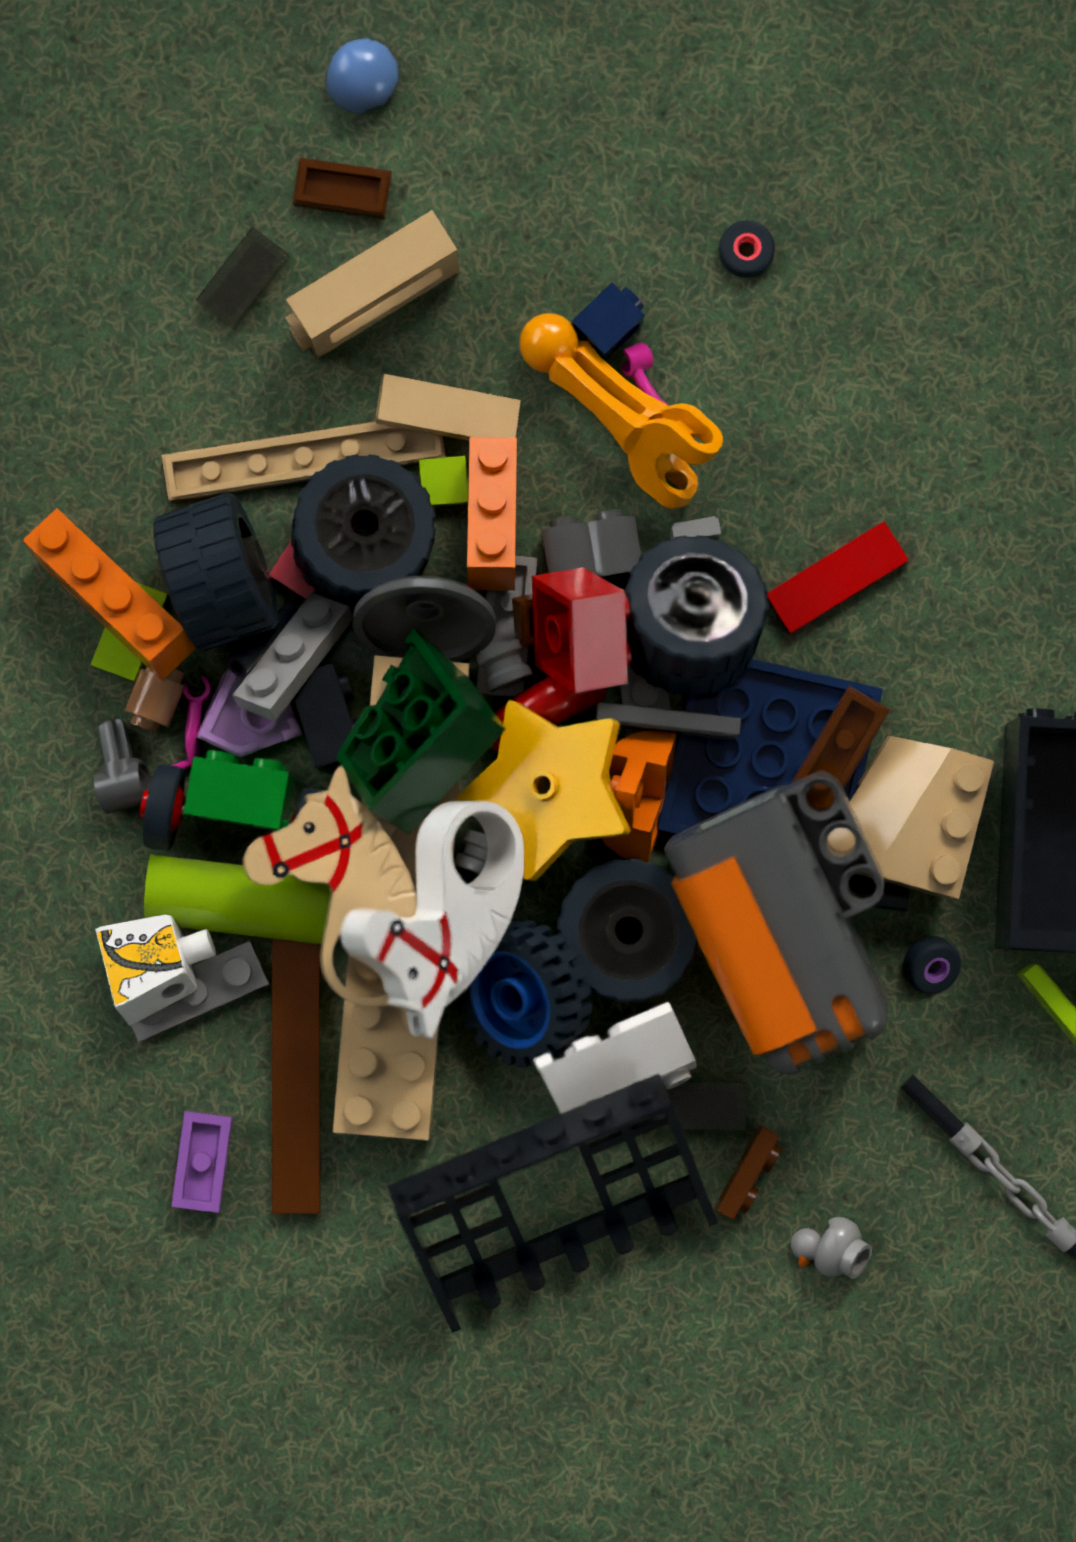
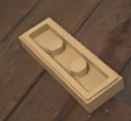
[375,374,521,441]

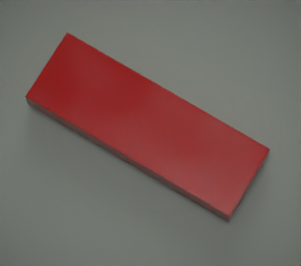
[766,521,909,635]

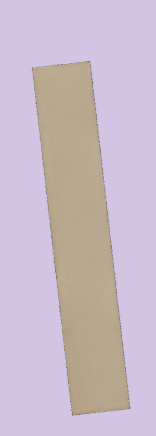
[162,422,446,503]

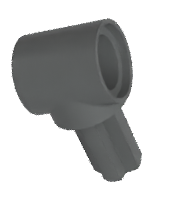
[94,719,152,814]

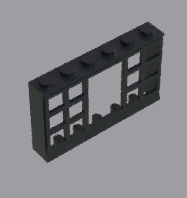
[387,1073,718,1333]

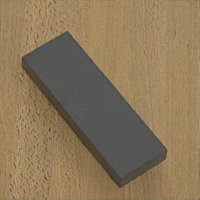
[595,702,741,741]

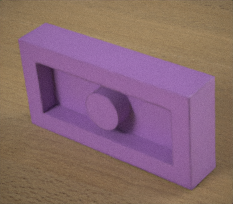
[171,1111,233,1213]

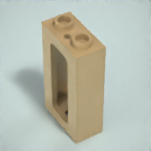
[285,210,460,358]

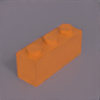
[467,437,517,591]

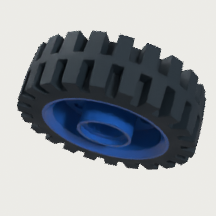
[457,920,592,1068]

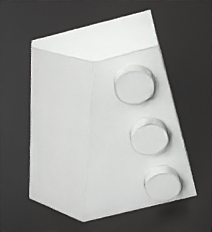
[534,1002,697,1113]

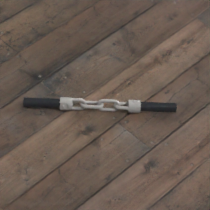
[900,1074,1076,1261]

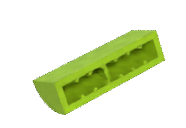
[144,854,330,944]

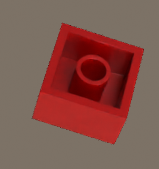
[532,567,631,693]

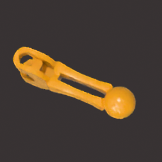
[519,313,723,509]

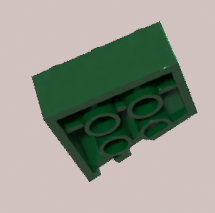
[336,627,506,834]

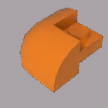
[601,730,677,863]

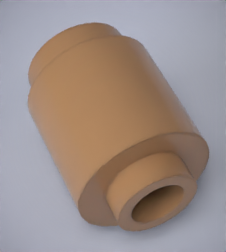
[124,667,185,733]

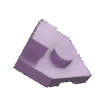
[196,667,303,757]

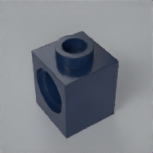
[572,282,645,361]

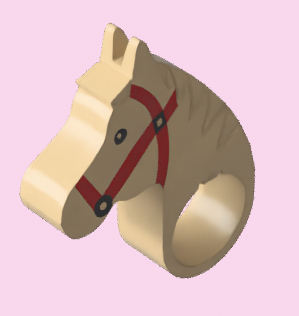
[243,767,417,1007]

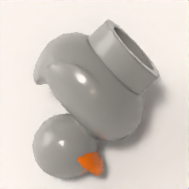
[791,1217,872,1279]

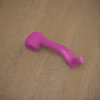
[621,343,670,406]
[171,676,213,770]

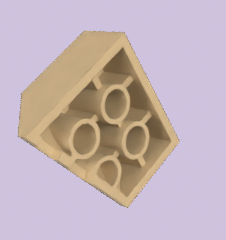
[828,736,994,899]

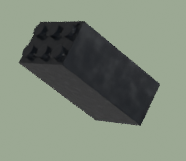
[995,708,1076,953]

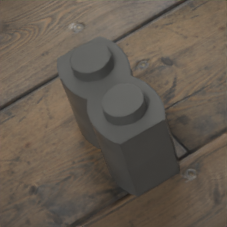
[541,510,641,582]

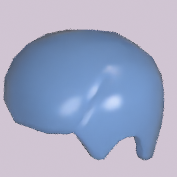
[325,38,399,114]

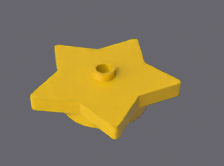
[457,700,630,881]

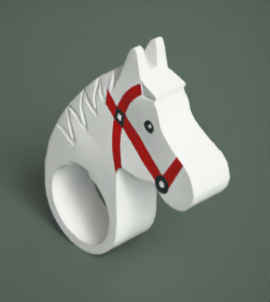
[340,801,524,1038]

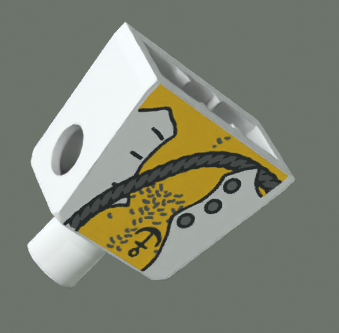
[96,915,216,1025]

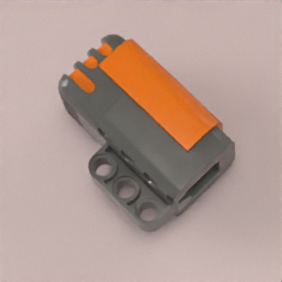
[664,772,888,1075]

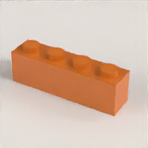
[22,508,196,681]

